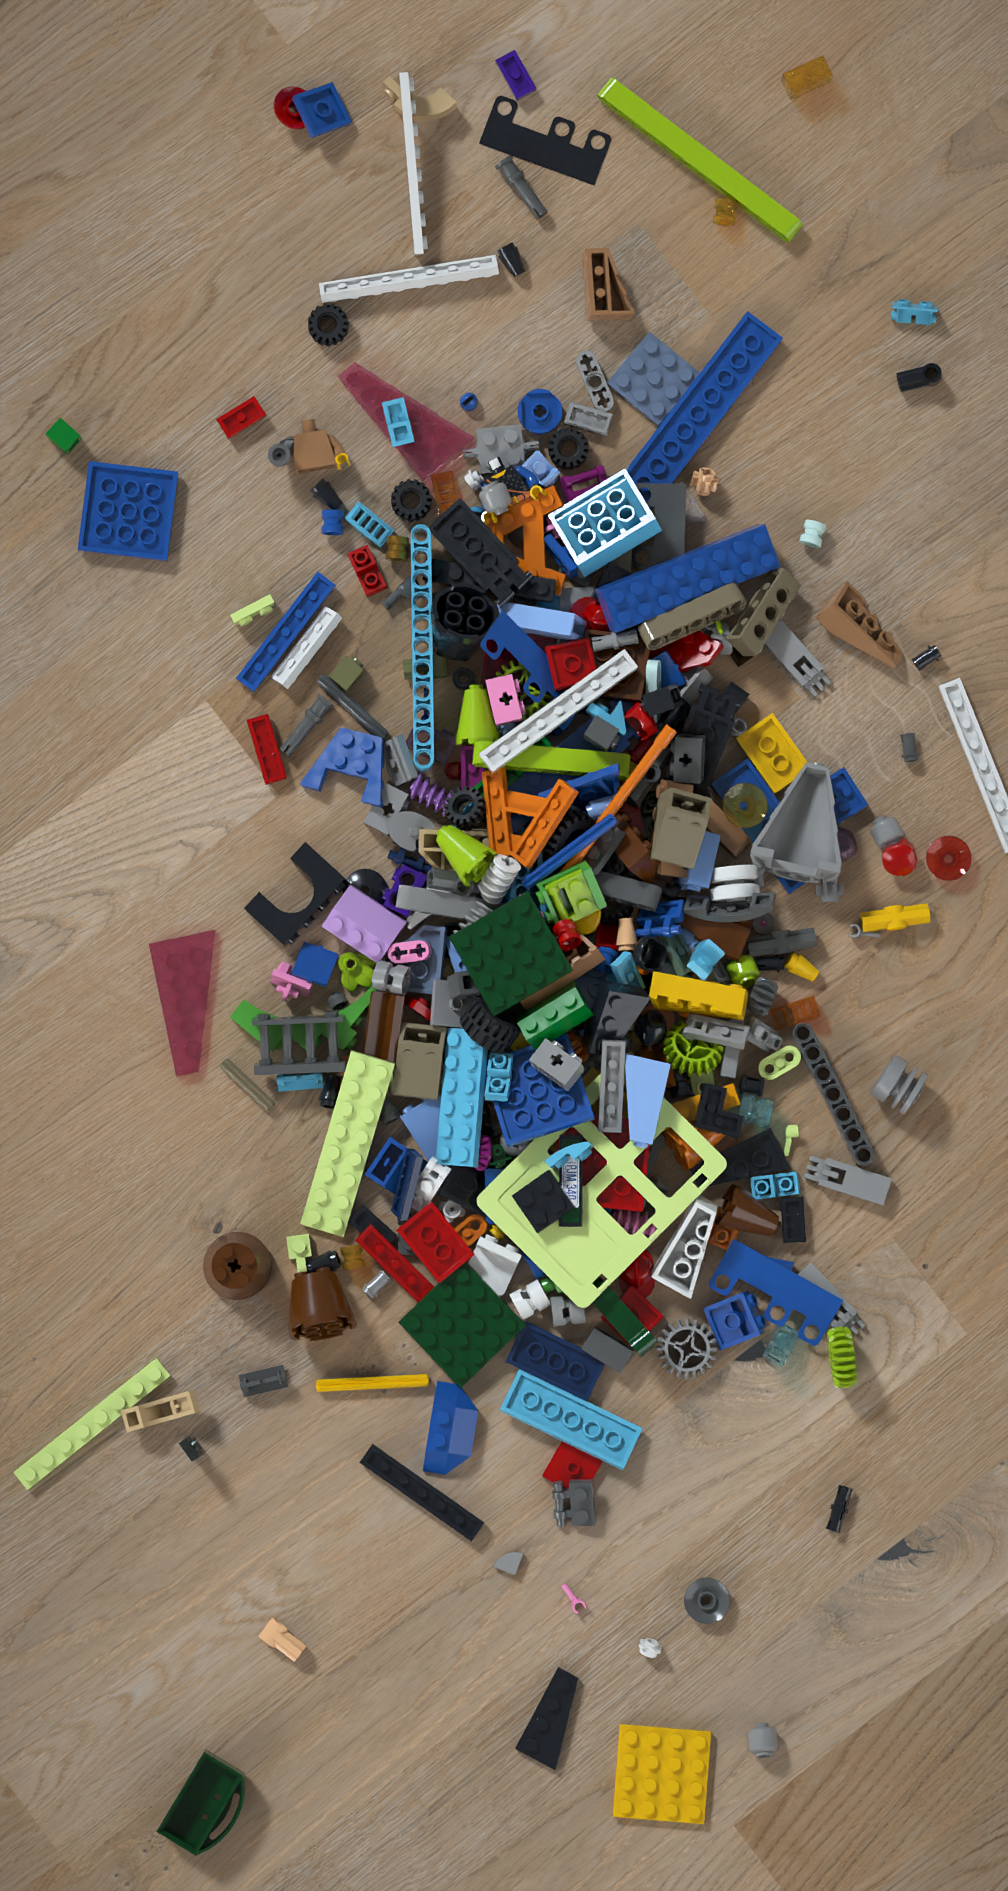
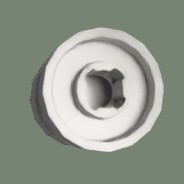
[509,1280,551,1320]

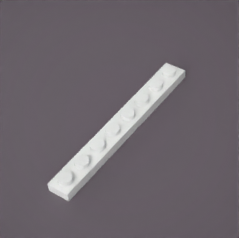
[399,72,428,255]
[319,255,499,303]
[479,649,638,774]
[938,678,1008,854]

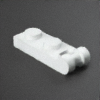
[411,1156,451,1212]

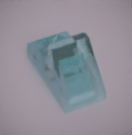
[762,1324,798,1367]

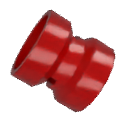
[553,919,582,951]

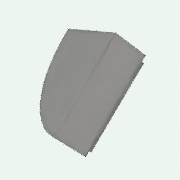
[494,1552,523,1575]

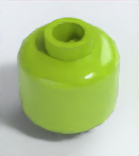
[727,953,759,988]

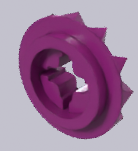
[475,1134,492,1171]

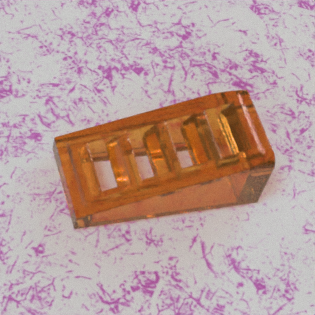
[430,471,458,517]
[770,995,821,1031]

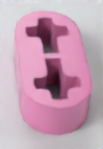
[388,940,432,964]

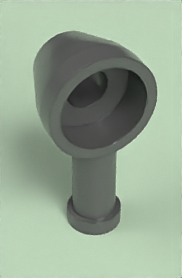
[381,575,419,610]

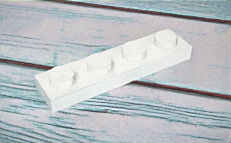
[271,606,342,689]

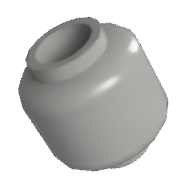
[479,480,512,515]
[870,815,904,848]
[747,1723,779,1758]

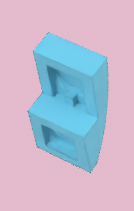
[382,397,414,447]

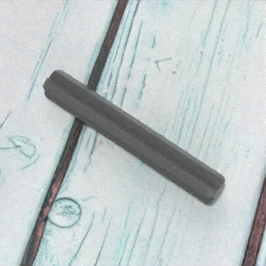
[317,674,388,739]

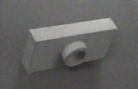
[564,401,613,437]

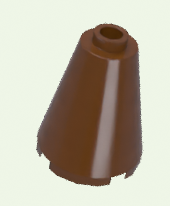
[715,1184,781,1236]

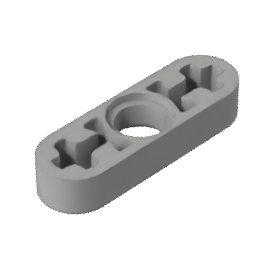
[576,351,614,412]

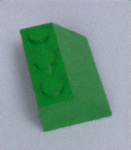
[516,980,594,1050]

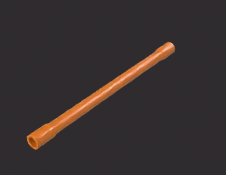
[558,724,677,873]

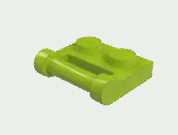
[545,869,598,922]

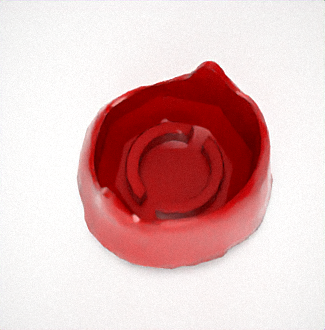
[624,702,658,741]
[882,838,917,876]

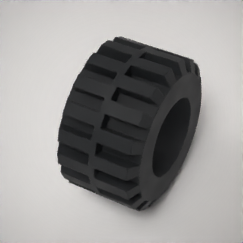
[542,804,596,866]
[460,995,521,1054]

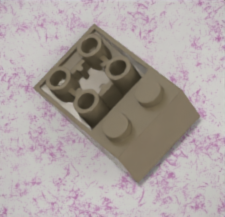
[651,787,712,869]
[393,1022,447,1100]

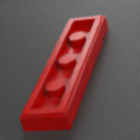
[355,1224,434,1302]

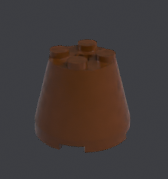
[203,1232,272,1300]
[288,1267,357,1341]

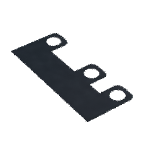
[479,96,611,185]

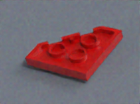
[649,630,724,673]

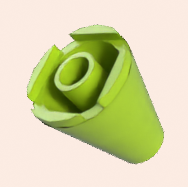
[456,685,501,746]
[436,825,498,887]

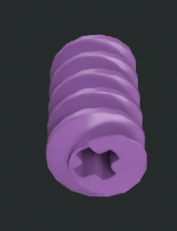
[408,772,454,817]

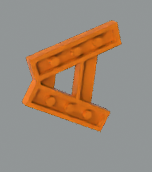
[482,485,568,596]
[482,767,579,868]

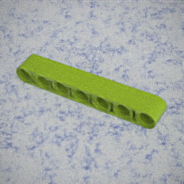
[472,741,630,780]

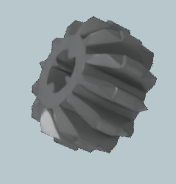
[747,977,778,1016]

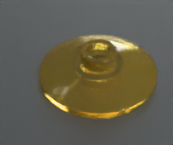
[723,783,768,828]

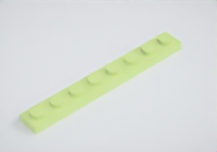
[13,1358,171,1490]

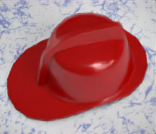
[570,597,611,632]
[618,1249,655,1298]

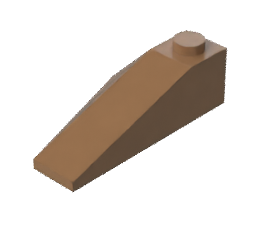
[816,581,903,668]

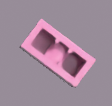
[485,674,526,727]

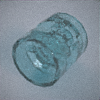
[738,1093,774,1129]

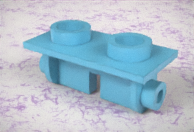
[891,299,938,325]
[276,1072,323,1092]

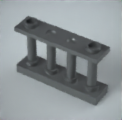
[252,1011,346,1075]

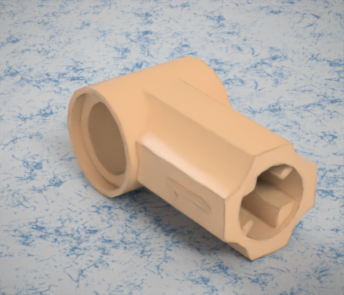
[258,1617,306,1662]

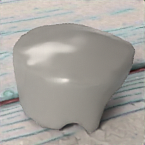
[701,620,732,655]

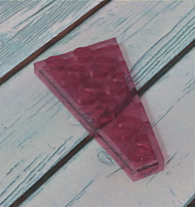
[338,362,475,481]
[149,930,216,1077]

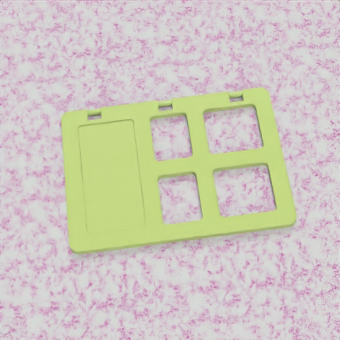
[477,1064,727,1308]

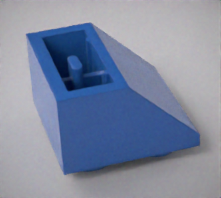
[365,1137,428,1194]

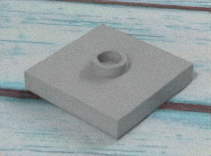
[430,979,475,1029]

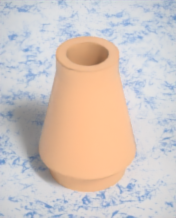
[616,918,638,951]

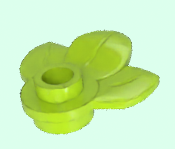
[338,952,377,992]

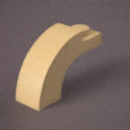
[383,76,457,121]
[121,1390,200,1432]

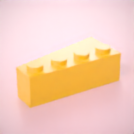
[649,971,748,1021]

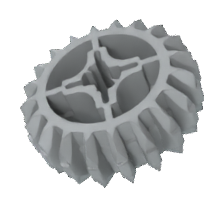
[656,1318,718,1380]

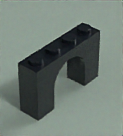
[244,842,346,946]

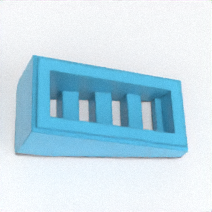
[345,501,394,548]

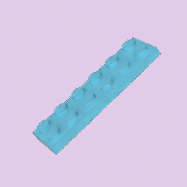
[436,1028,488,1167]
[499,1369,643,1470]

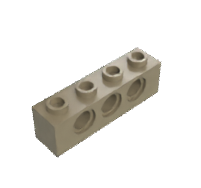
[726,568,801,656]

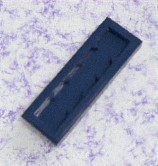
[391,1148,423,1221]

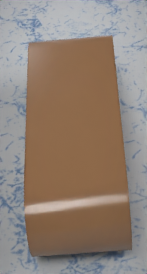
[706,796,751,858]

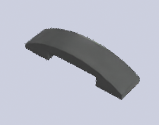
[683,892,776,922]

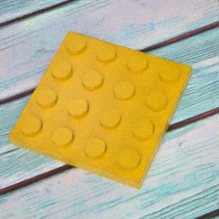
[612,1724,711,1824]

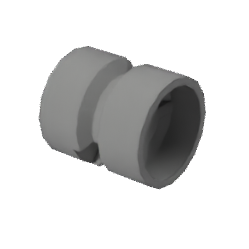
[372,960,412,996]
[550,1296,585,1326]

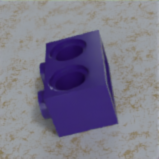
[382,865,427,918]

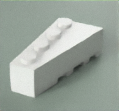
[651,1195,717,1299]

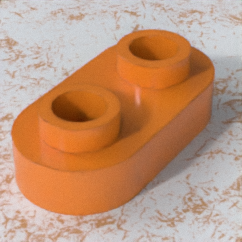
[454,1214,487,1247]

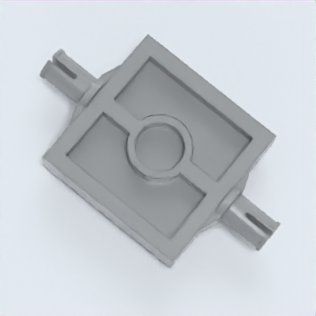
[463,424,539,474]

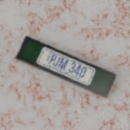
[559,1135,583,1227]

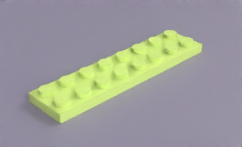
[300,1050,395,1237]

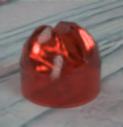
[444,761,461,780]

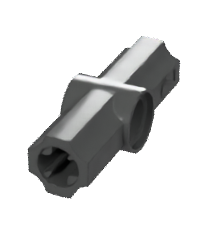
[625,746,673,808]
[427,868,482,897]
[747,927,817,957]

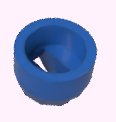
[460,392,478,411]

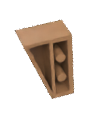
[582,248,635,321]

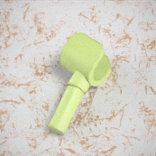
[783,1125,799,1156]

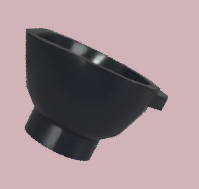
[634,1010,667,1046]

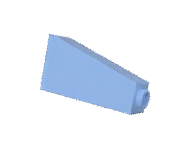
[497,602,587,641]
[625,1054,671,1149]

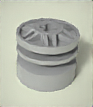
[870,1054,928,1114]

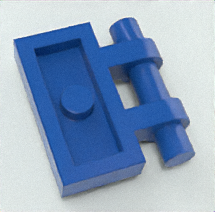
[636,900,685,938]

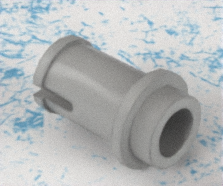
[362,1270,391,1299]

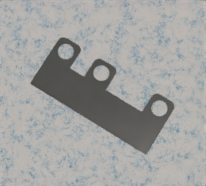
[632,483,686,569]

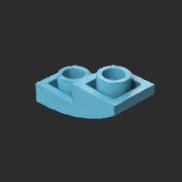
[484,1052,513,1101]
[545,1142,594,1169]
[750,1171,801,1199]

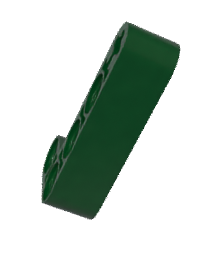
[592,1276,658,1358]

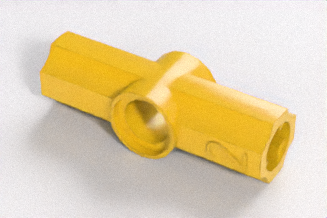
[860,903,930,932]

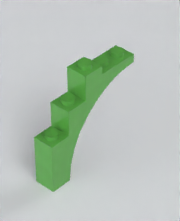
[230,986,377,1052]

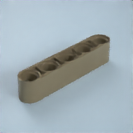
[638,583,747,650]

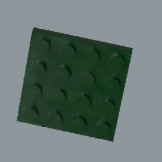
[449,891,574,1016]
[398,1261,527,1388]

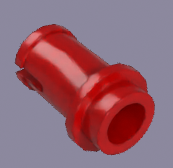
[628,738,654,765]

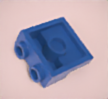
[703,1290,766,1351]

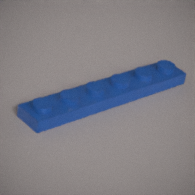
[236,571,336,692]

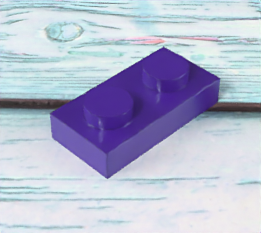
[495,50,536,101]

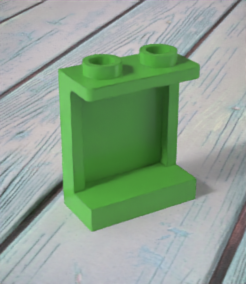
[536,860,607,925]

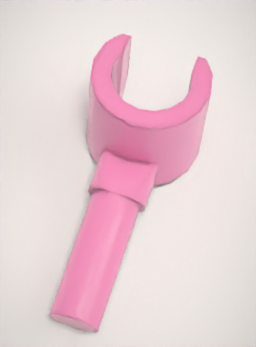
[561,1583,586,1614]

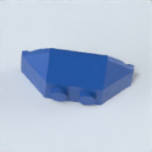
[423,1381,478,1475]

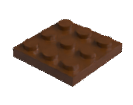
[584,629,651,703]

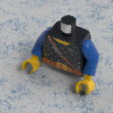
[481,457,547,526]

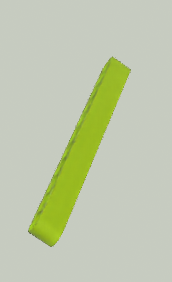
[597,78,803,243]

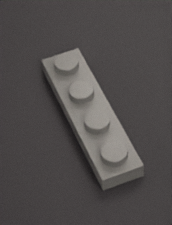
[598,1040,626,1133]

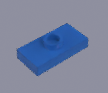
[544,534,578,580]

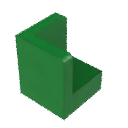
[45,418,82,455]

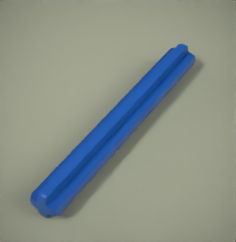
[521,814,618,889]

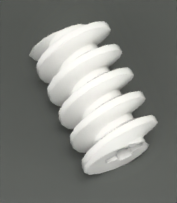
[478,854,521,904]

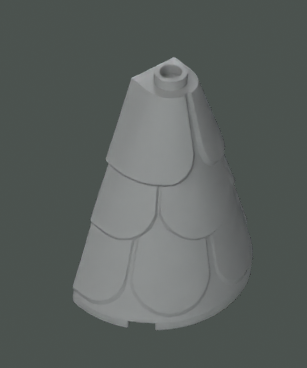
[750,762,842,883]

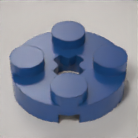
[517,389,562,435]

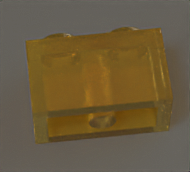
[781,55,833,100]

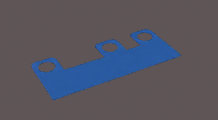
[481,610,575,730]
[709,1239,843,1346]

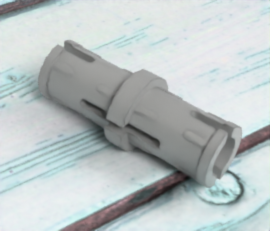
[592,629,639,652]

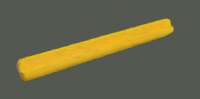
[316,1374,429,1392]

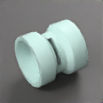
[799,520,826,548]

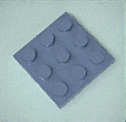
[607,332,700,427]

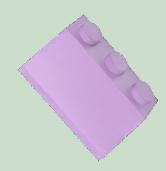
[322,885,407,963]

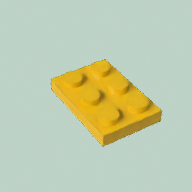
[735,713,808,794]

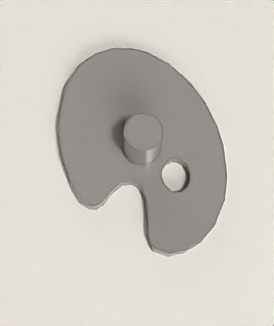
[387,811,436,851]

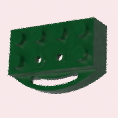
[156,1749,245,1856]

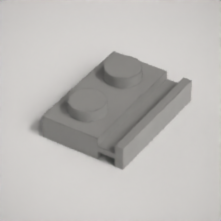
[384,734,418,788]

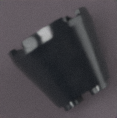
[430,583,499,661]

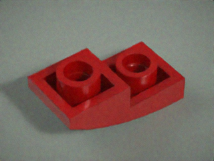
[347,545,387,598]

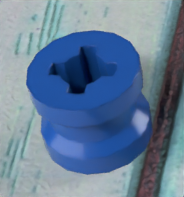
[594,946,619,975]

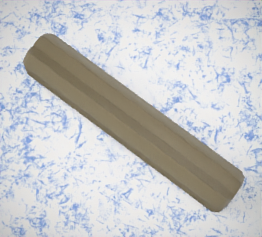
[220,1059,275,1111]

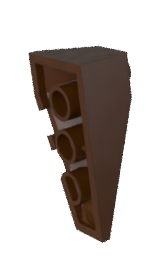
[664,897,754,962]

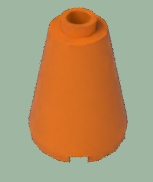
[664,1121,725,1170]

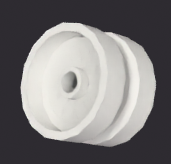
[710,865,760,902]

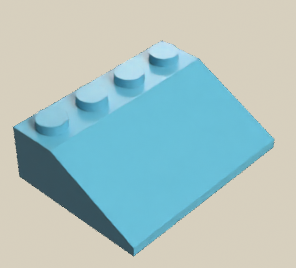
[548,469,662,577]

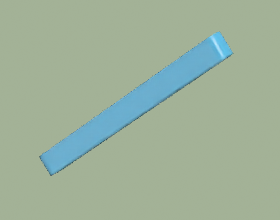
[411,524,434,772]

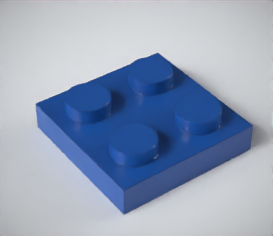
[292,82,352,138]

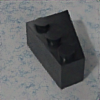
[581,980,651,1055]

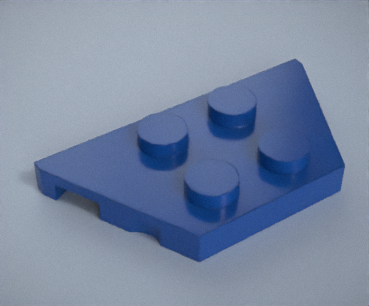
[538,763,620,811]

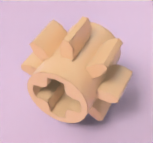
[690,468,719,496]

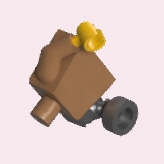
[268,419,351,475]

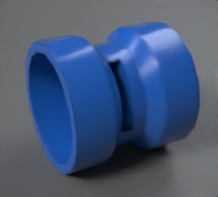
[321,509,344,535]

